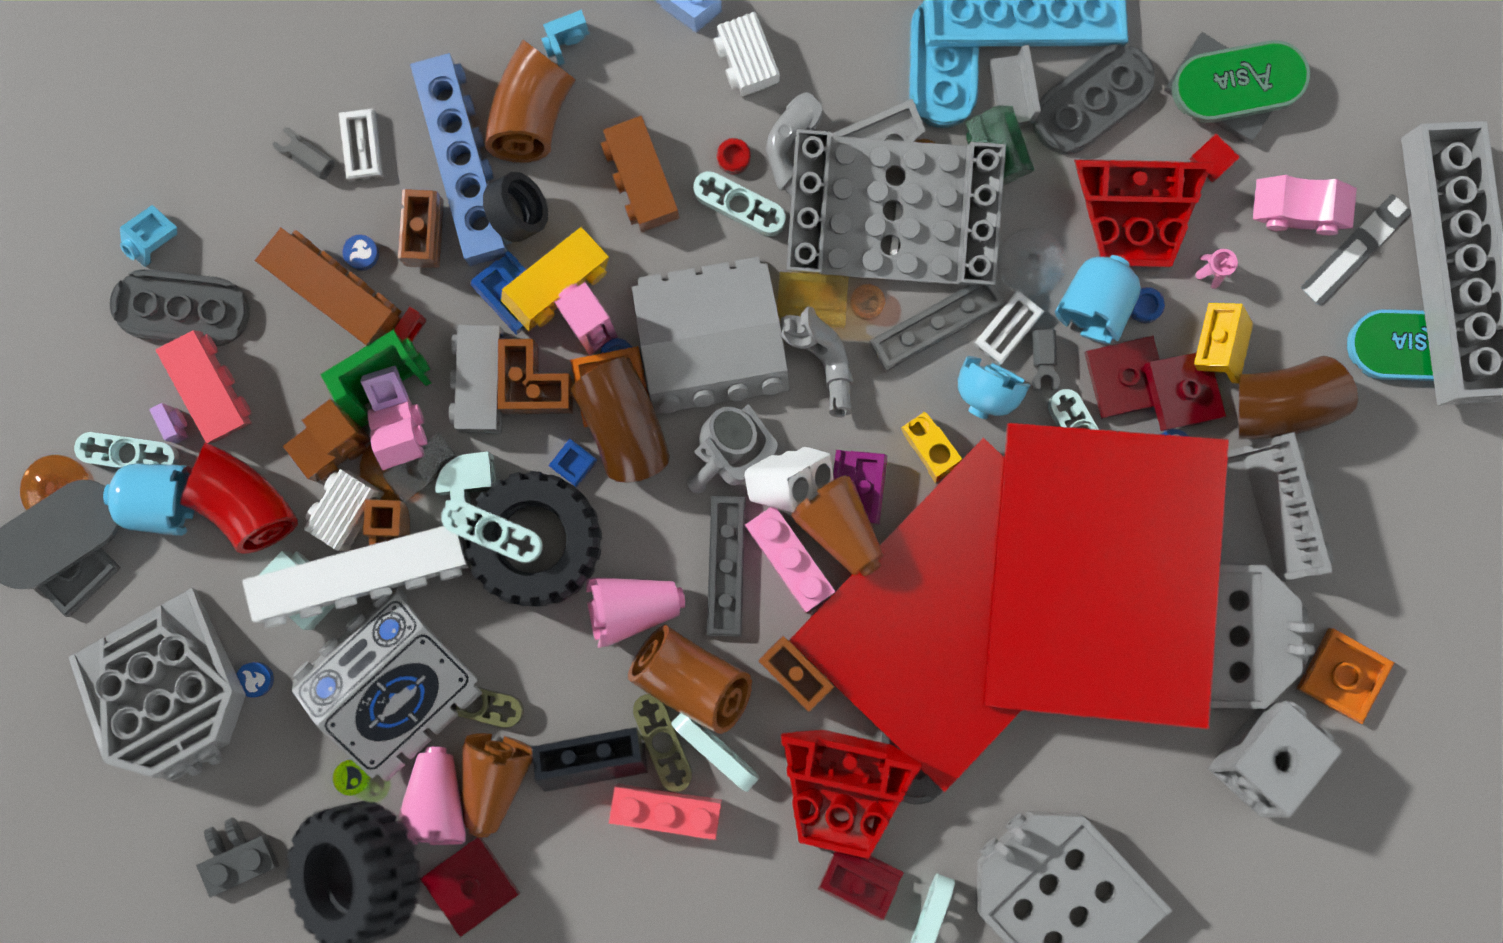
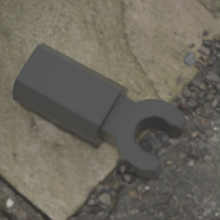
[272,127,335,180]
[1032,329,1060,391]

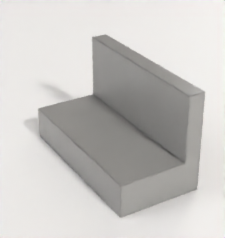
[989,45,1041,129]

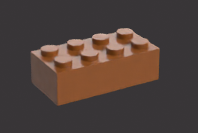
[254,227,402,346]

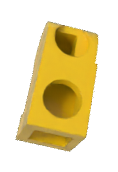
[901,412,962,484]

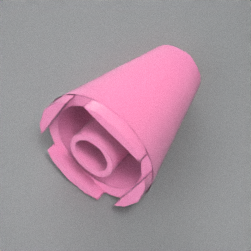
[586,577,685,648]
[397,746,466,845]

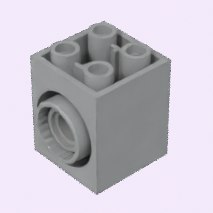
[1207,701,1342,817]

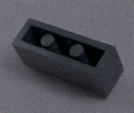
[531,727,648,792]

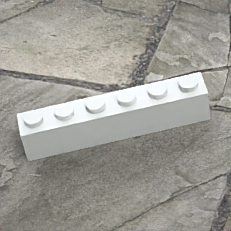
[242,524,469,628]

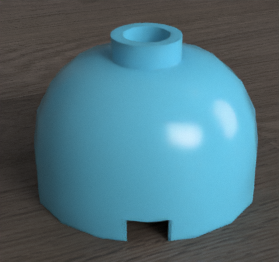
[958,356,1030,419]

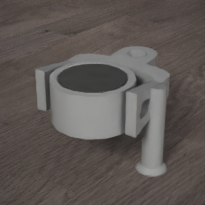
[687,403,778,493]

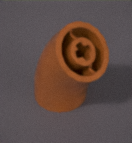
[485,40,576,163]
[628,624,752,734]

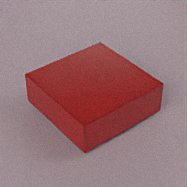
[1189,134,1240,183]
[394,306,426,342]

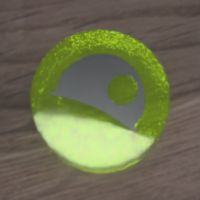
[333,759,371,796]

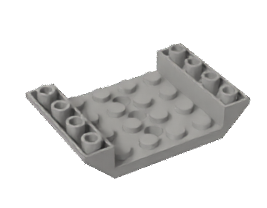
[786,129,1006,285]

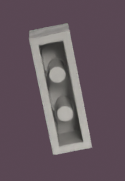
[449,325,505,434]

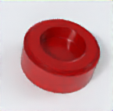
[717,138,751,175]

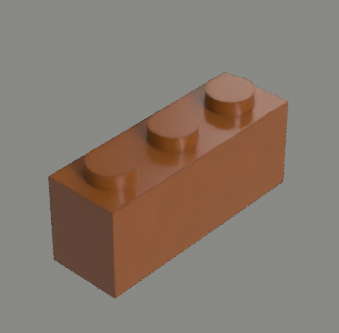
[600,115,680,233]

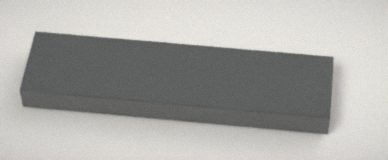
[869,285,1006,371]
[707,496,746,636]

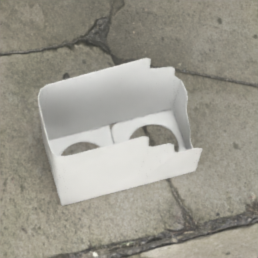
[745,447,834,512]

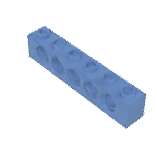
[410,53,512,266]

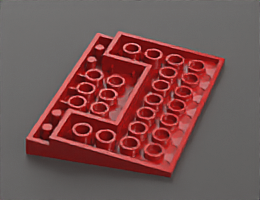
[984,423,1229,729]
[788,437,1022,792]

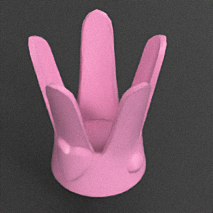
[1196,249,1238,289]

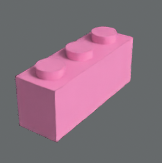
[555,282,618,356]
[745,507,835,612]

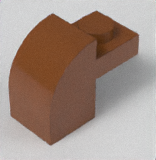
[363,499,410,546]

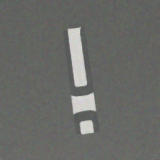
[1301,194,1411,305]

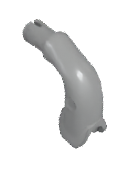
[766,92,822,195]
[780,307,853,418]

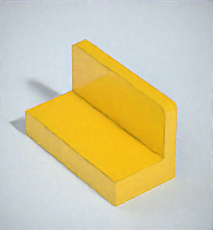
[1194,303,1253,384]

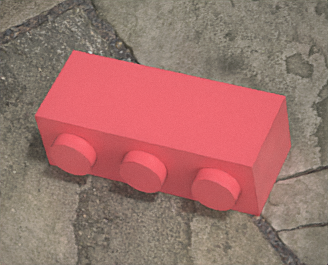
[155,330,252,443]
[609,783,722,840]

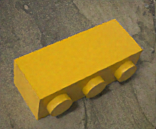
[501,227,609,331]

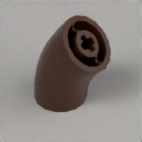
[1239,356,1358,440]
[571,357,670,483]

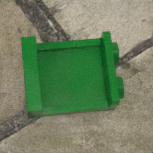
[320,330,432,428]

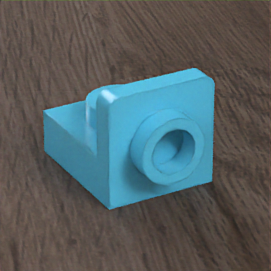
[541,10,589,66]
[120,205,177,267]

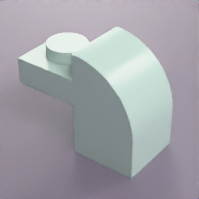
[436,451,496,526]

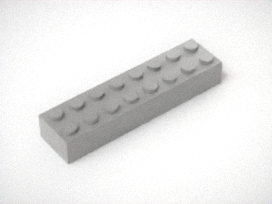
[1401,121,1503,406]

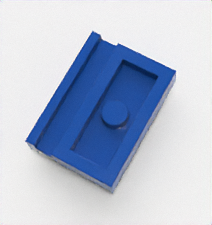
[470,251,526,335]

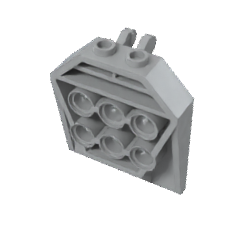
[1210,564,1314,709]
[68,588,246,781]
[976,811,1172,943]

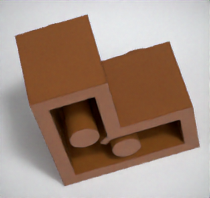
[498,339,573,414]
[283,399,371,482]

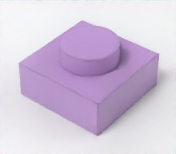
[361,366,408,412]
[149,403,189,444]

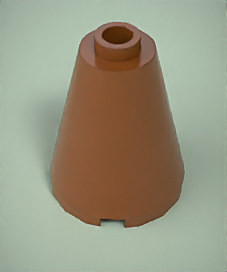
[791,475,883,577]
[463,733,533,837]

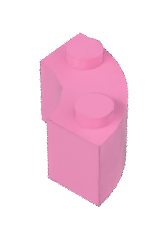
[1253,175,1357,235]

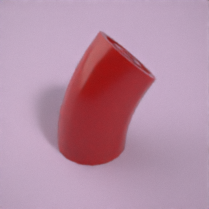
[180,442,298,554]

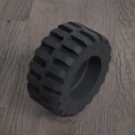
[463,471,602,607]
[286,801,421,943]

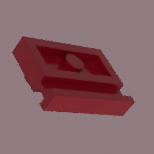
[817,851,904,921]

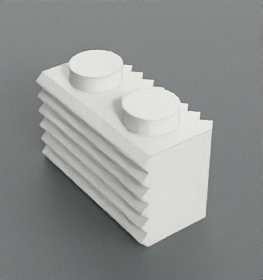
[713,12,780,97]
[304,469,384,552]

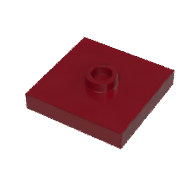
[1084,335,1160,419]
[1144,353,1226,431]
[420,837,520,937]

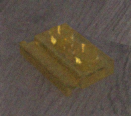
[777,272,849,328]

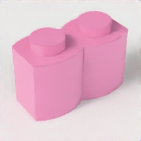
[368,397,428,470]

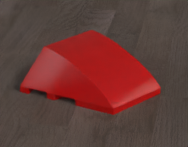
[1074,159,1214,267]
[781,730,922,859]

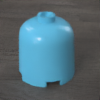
[1055,255,1141,344]
[103,463,195,536]

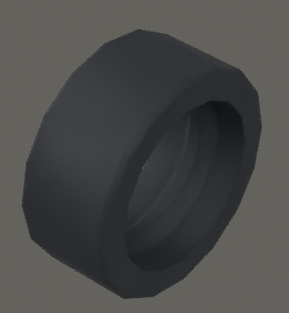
[483,172,548,242]

